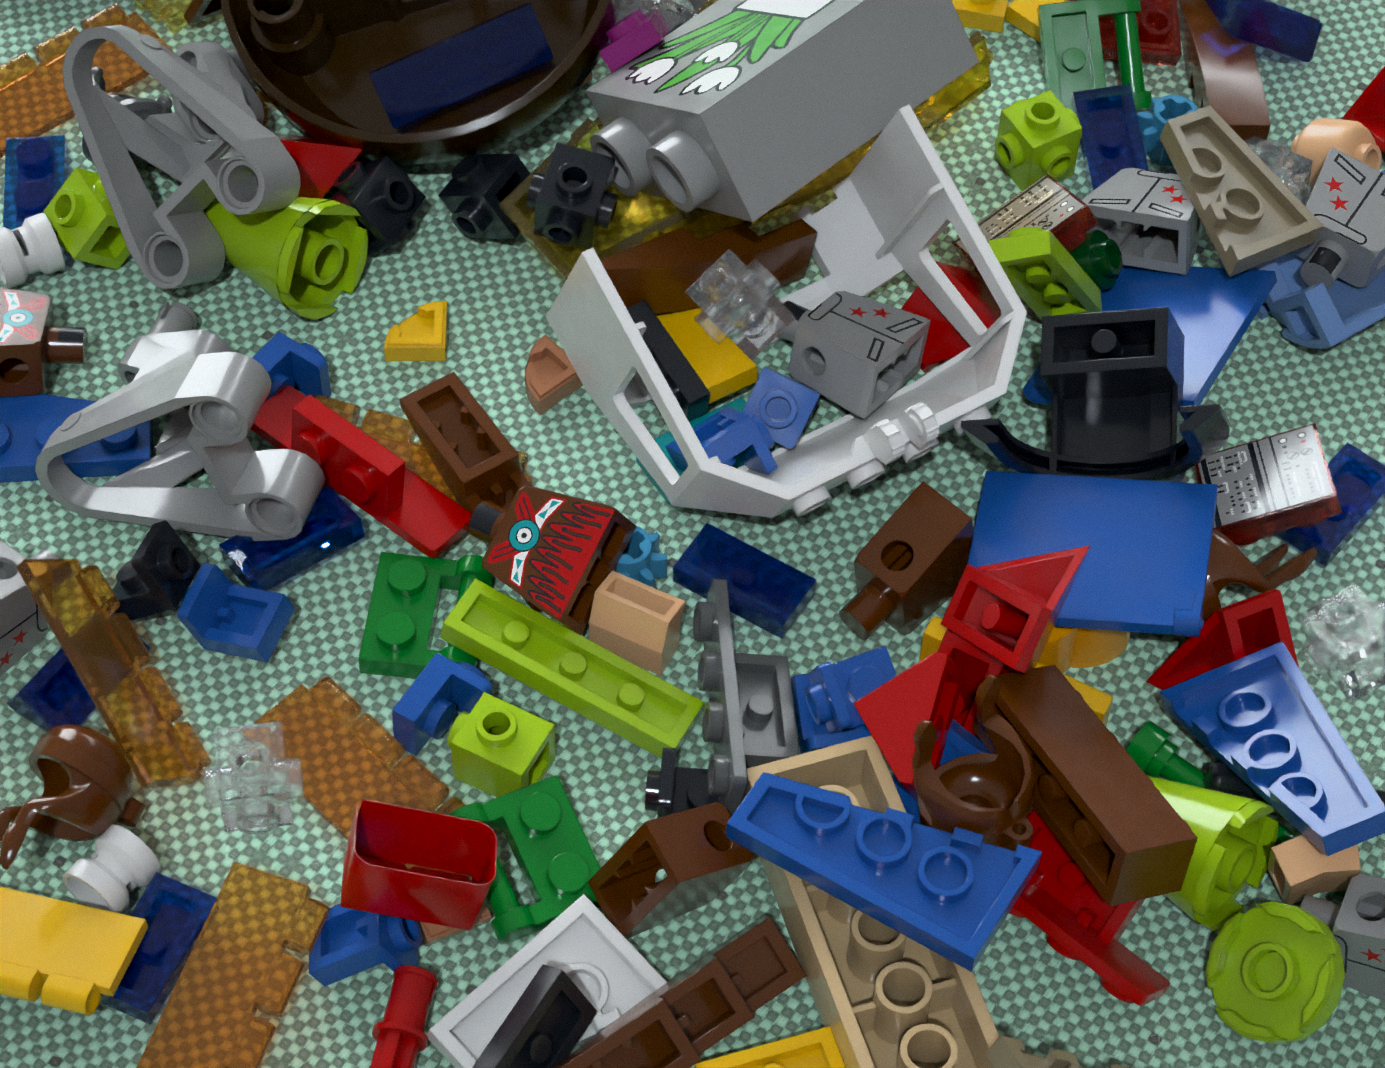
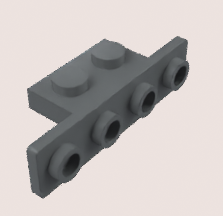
[693,579,800,816]

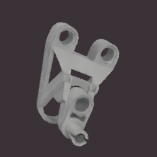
[62,25,301,289]
[35,301,325,541]

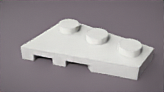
[427,894,667,1068]

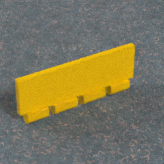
[0,887,148,1016]

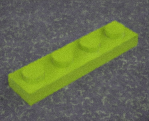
[440,578,705,759]

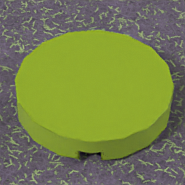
[1206,901,1345,1045]

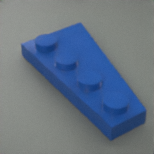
[0,394,153,483]
[1159,641,1385,856]
[726,772,1042,972]

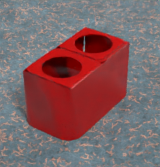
[340,799,497,931]

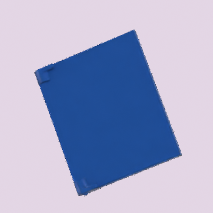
[1023,265,1277,406]
[968,471,1218,637]

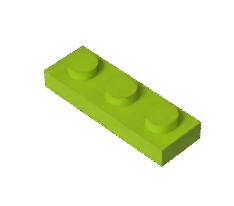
[988,227,1102,320]

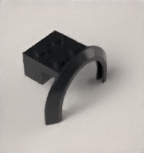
[961,307,1230,481]

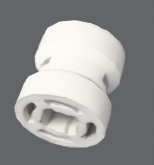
[0,212,65,289]
[63,824,161,914]

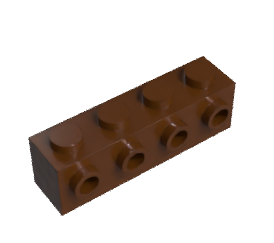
[972,665,1198,906]

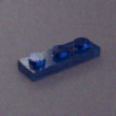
[369,2,554,129]

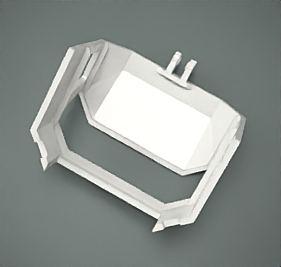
[546,104,1027,518]

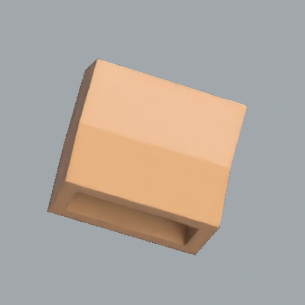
[589,570,686,676]
[1267,834,1361,905]

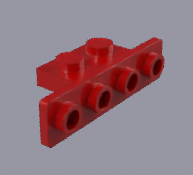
[251,386,472,558]
[1009,810,1170,1006]

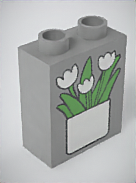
[585,0,979,222]

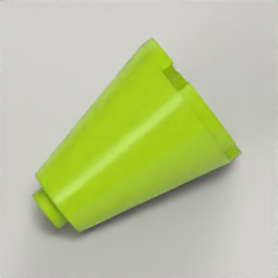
[203,197,368,320]
[1147,775,1279,931]

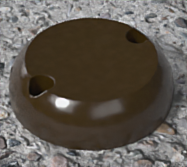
[221,0,621,165]

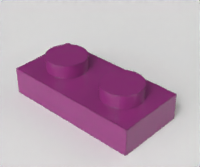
[599,8,670,72]

